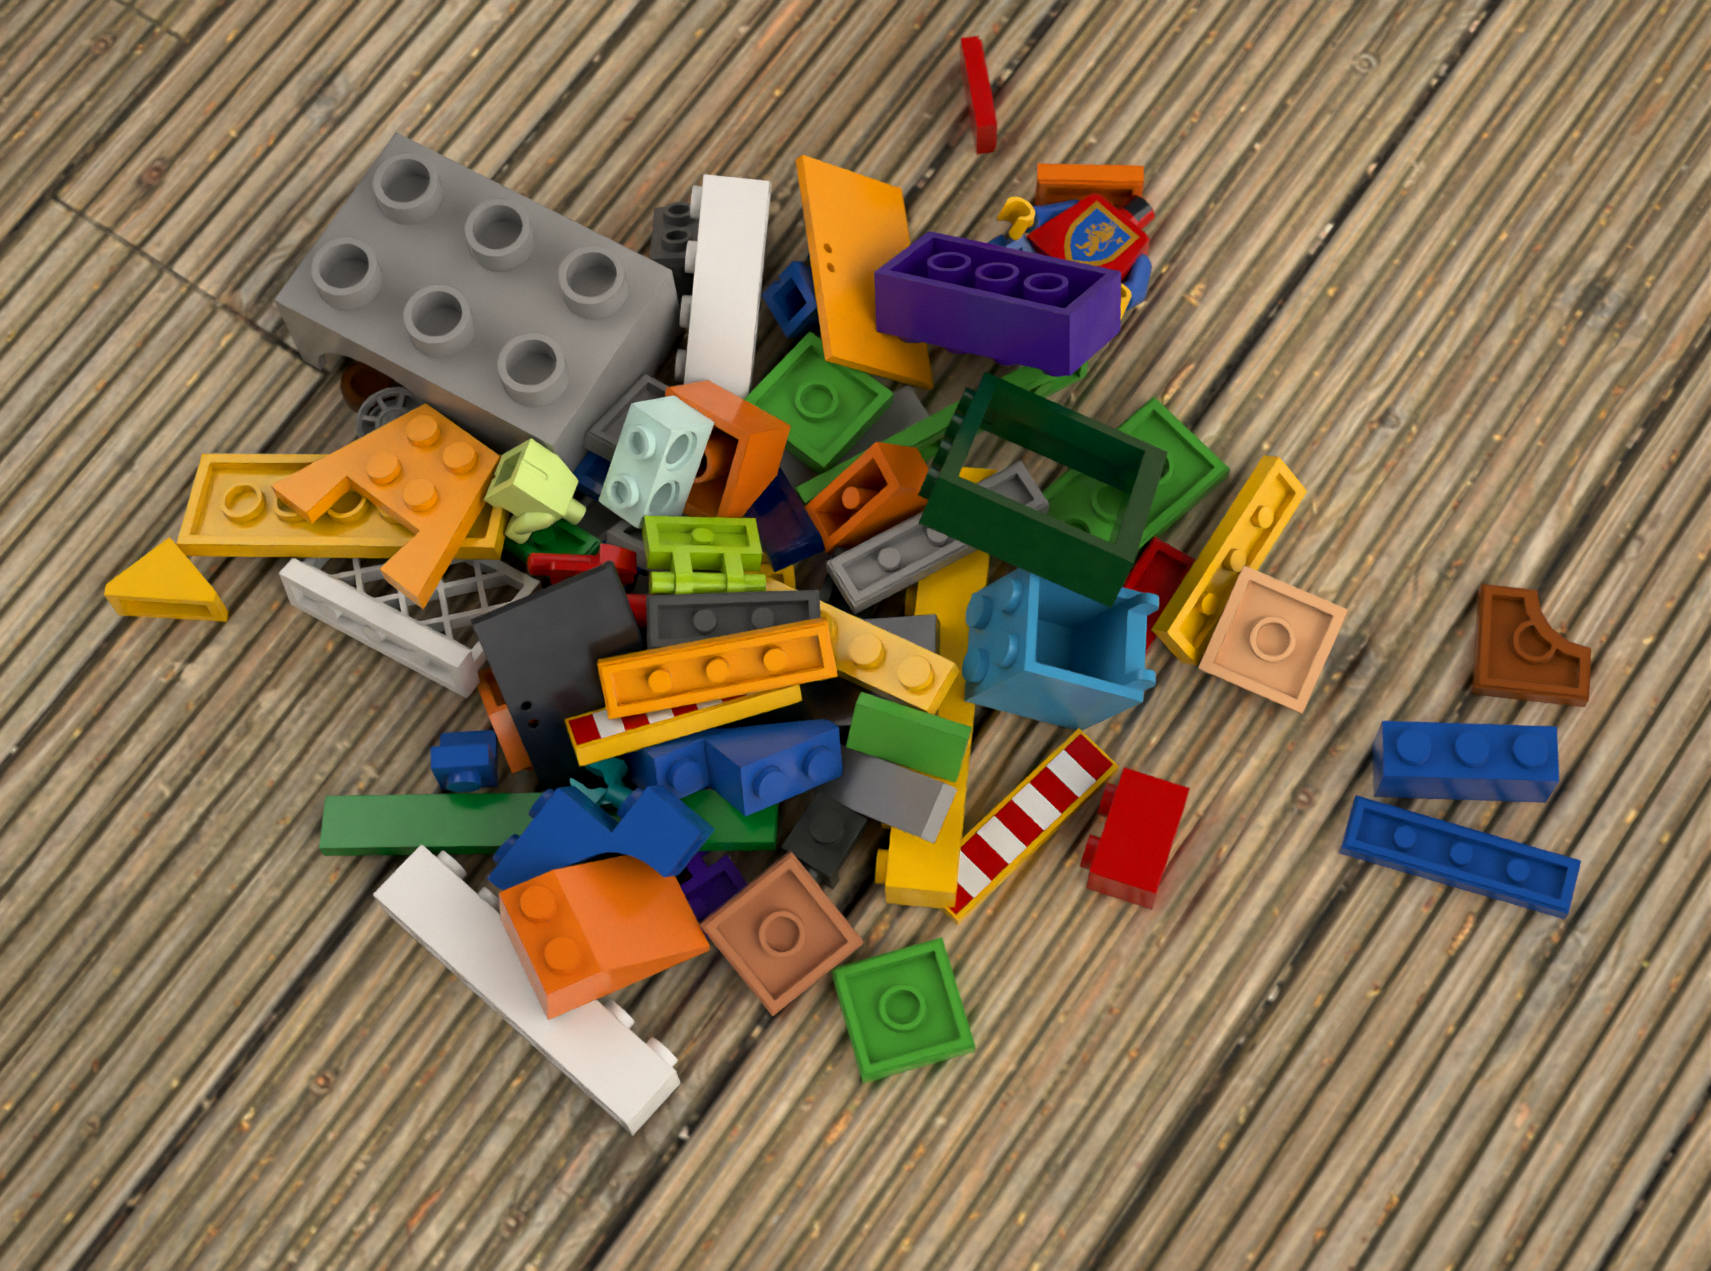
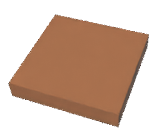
[700,850,864,1016]

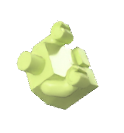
[484,438,586,544]

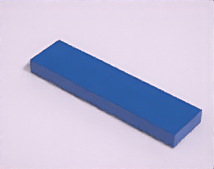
[1339,795,1581,919]

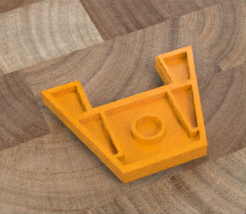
[271,403,501,609]

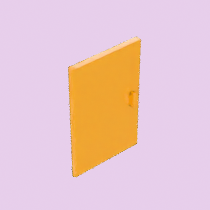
[795,155,934,390]

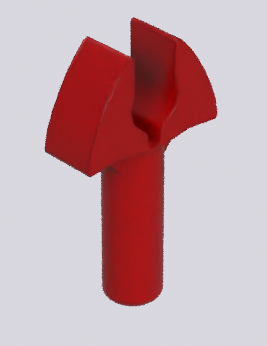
[527,543,637,586]

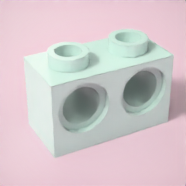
[598,395,714,529]

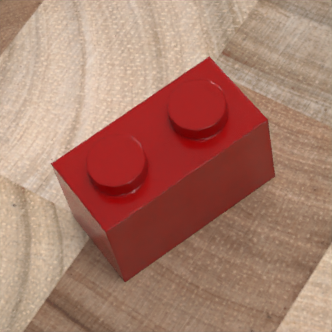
[1080,767,1190,910]

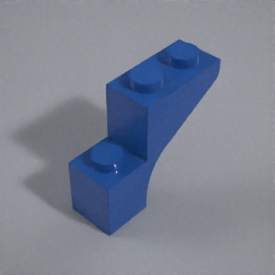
[623,719,843,816]
[487,785,715,890]

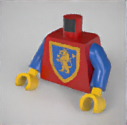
[996,194,1155,319]

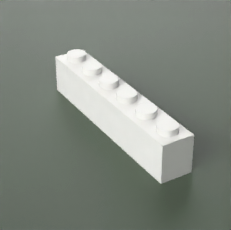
[373,844,681,1136]

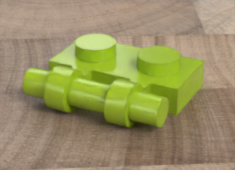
[642,515,766,595]

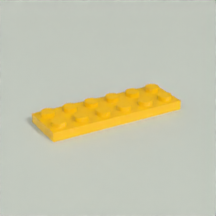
[176,453,510,560]

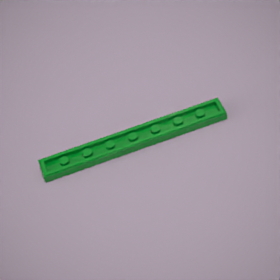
[319,790,778,856]

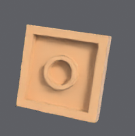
[1198,565,1348,714]

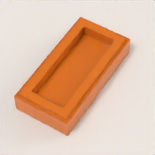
[1035,163,1144,209]

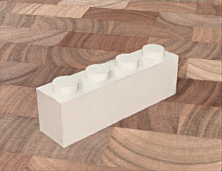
[675,174,772,399]

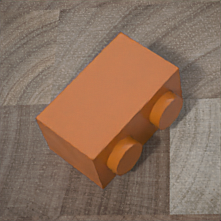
[803,442,929,554]

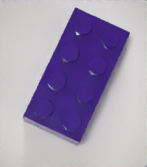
[874,231,1121,377]

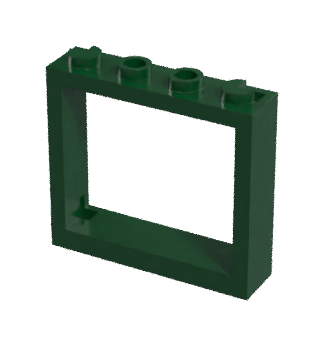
[918,372,1168,608]

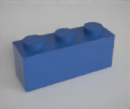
[1372,721,1559,803]

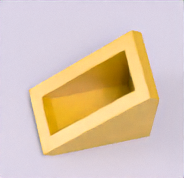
[104,537,228,622]

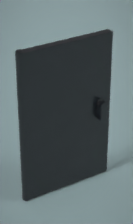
[471,561,647,792]

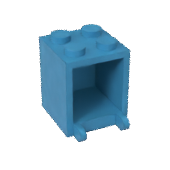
[962,568,1159,730]

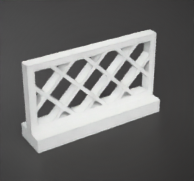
[279,558,542,698]

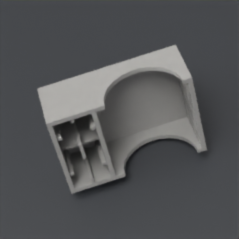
[274,132,685,499]

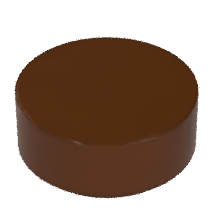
[340,361,397,415]

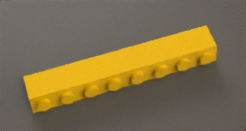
[875,467,997,909]

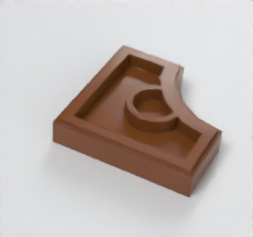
[1472,584,1591,707]

